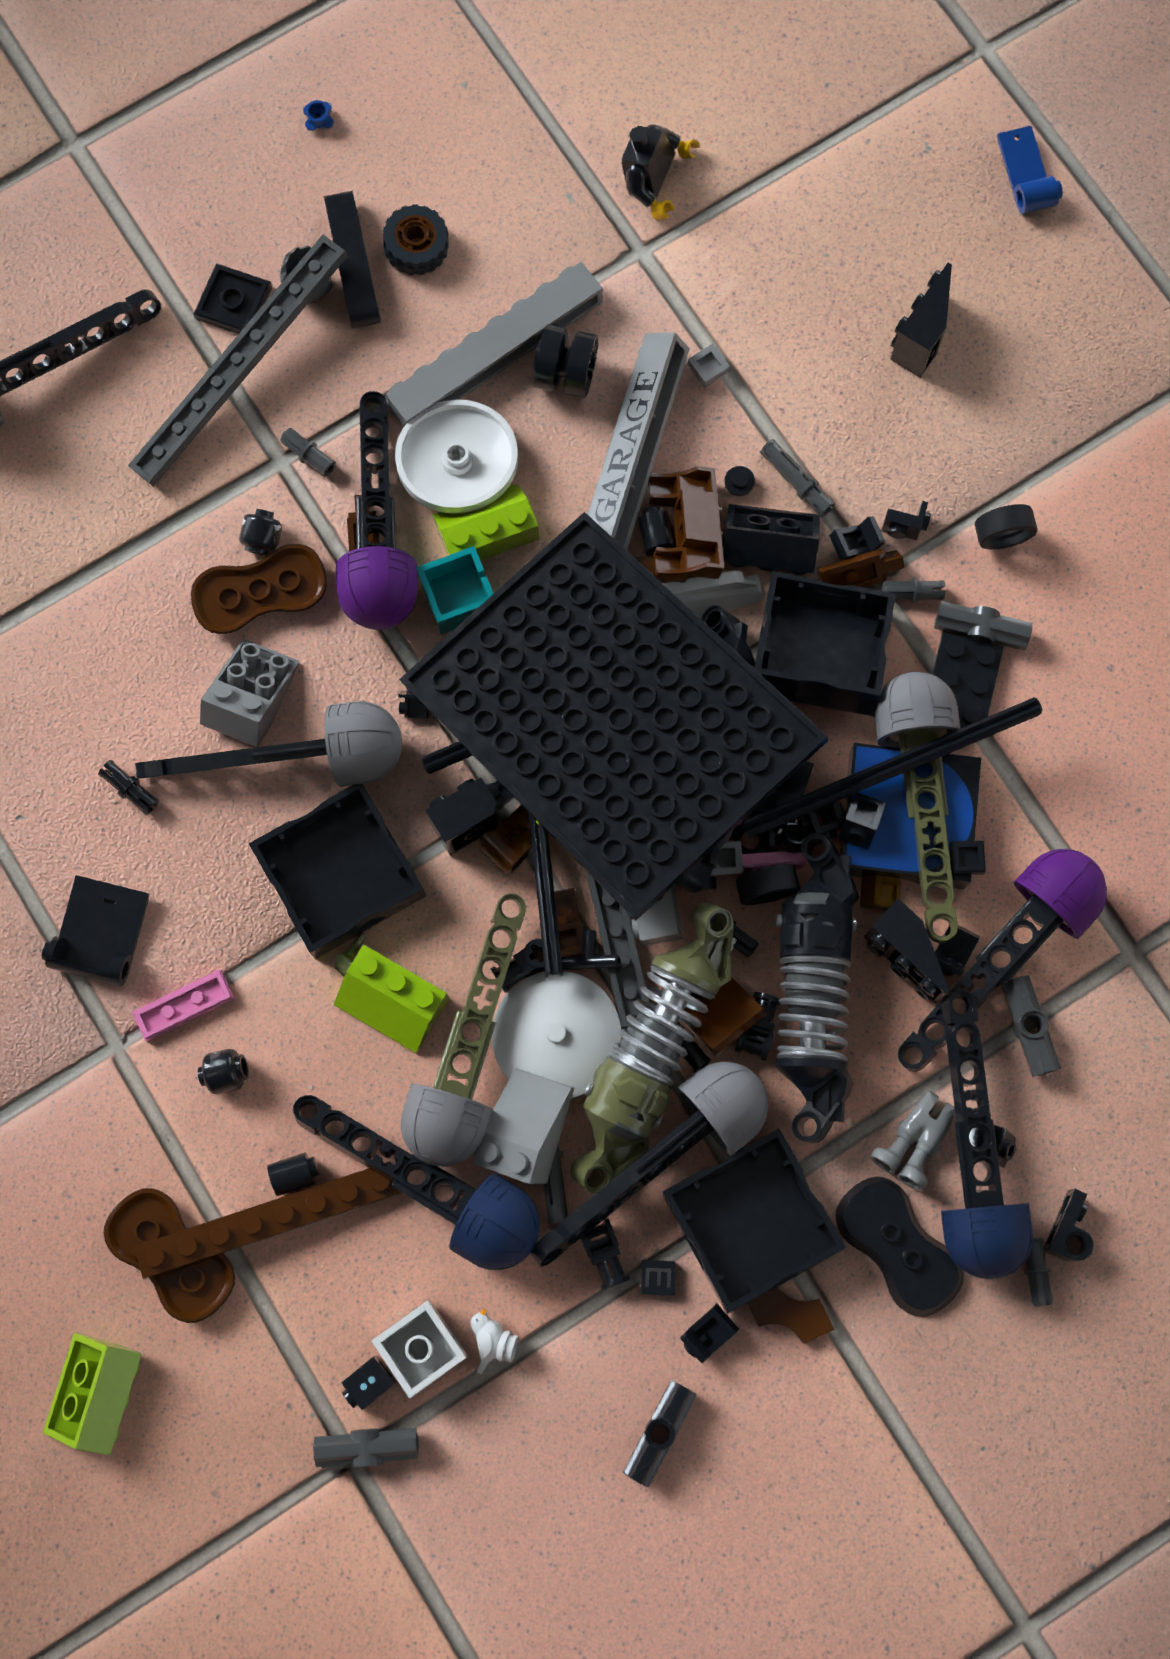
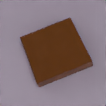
[684,977,766,1055]

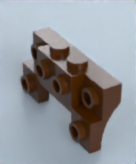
[648,466,725,583]

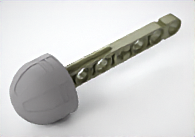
[875,672,960,944]
[401,893,526,1166]

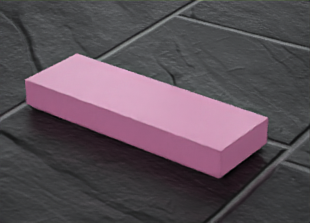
[132,969,235,1042]

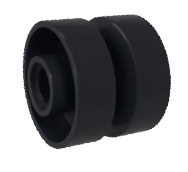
[533,324,599,399]

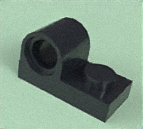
[1044,1188,1094,1262]

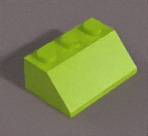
[432,484,539,561]
[333,944,450,1054]
[43,1332,142,1455]

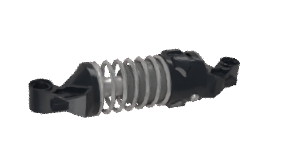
[776,833,859,1143]

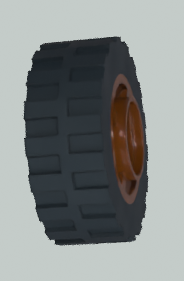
[383,204,448,275]

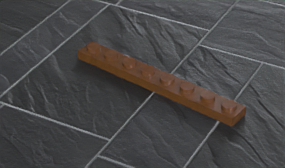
[134,1161,401,1280]

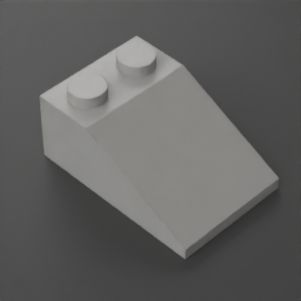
[473,1068,574,1184]

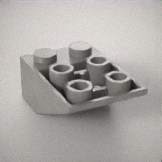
[200,639,299,747]

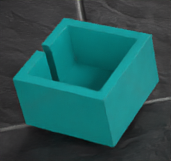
[417,546,494,635]

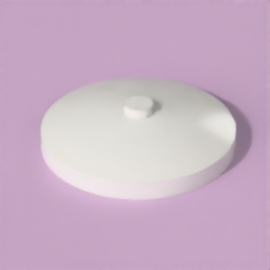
[395,400,518,513]
[492,971,621,1099]

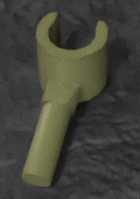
[335,932,367,977]

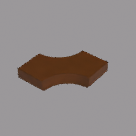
[748,1287,834,1344]

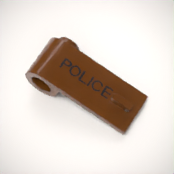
[479,805,532,875]

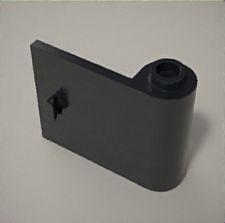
[42,875,150,986]

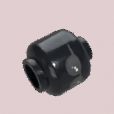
[197,1049,249,1095]

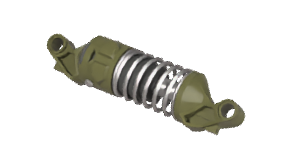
[570,902,737,1194]

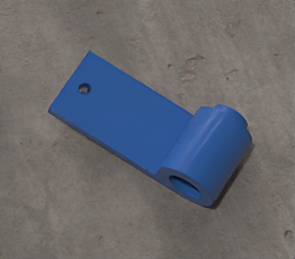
[997,125,1063,214]

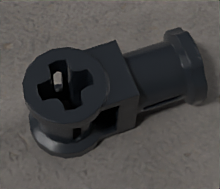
[490,939,545,993]
[734,991,781,1061]
[581,1218,630,1291]

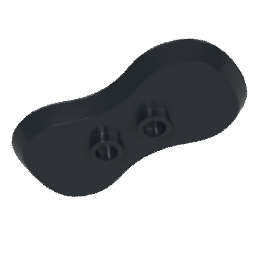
[836,1176,964,1317]

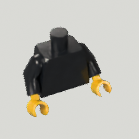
[621,124,700,220]

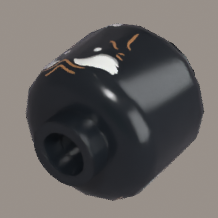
[239,509,282,556]

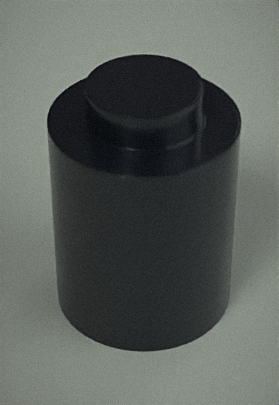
[638,506,676,555]
[267,1152,320,1197]

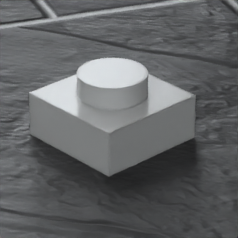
[687,344,730,387]

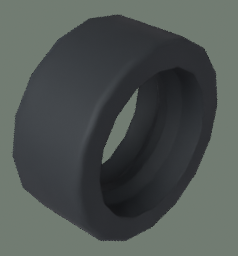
[974,504,1038,550]
[736,864,800,905]

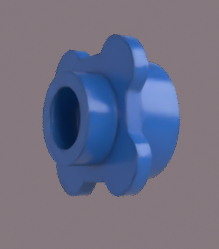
[303,100,334,131]

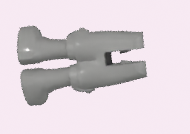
[870,1090,955,1191]

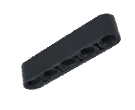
[323,190,381,329]

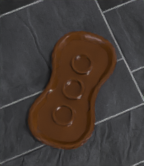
[191,544,327,634]
[103,1188,235,1323]

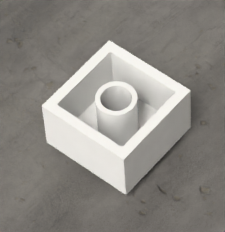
[372,1300,469,1399]

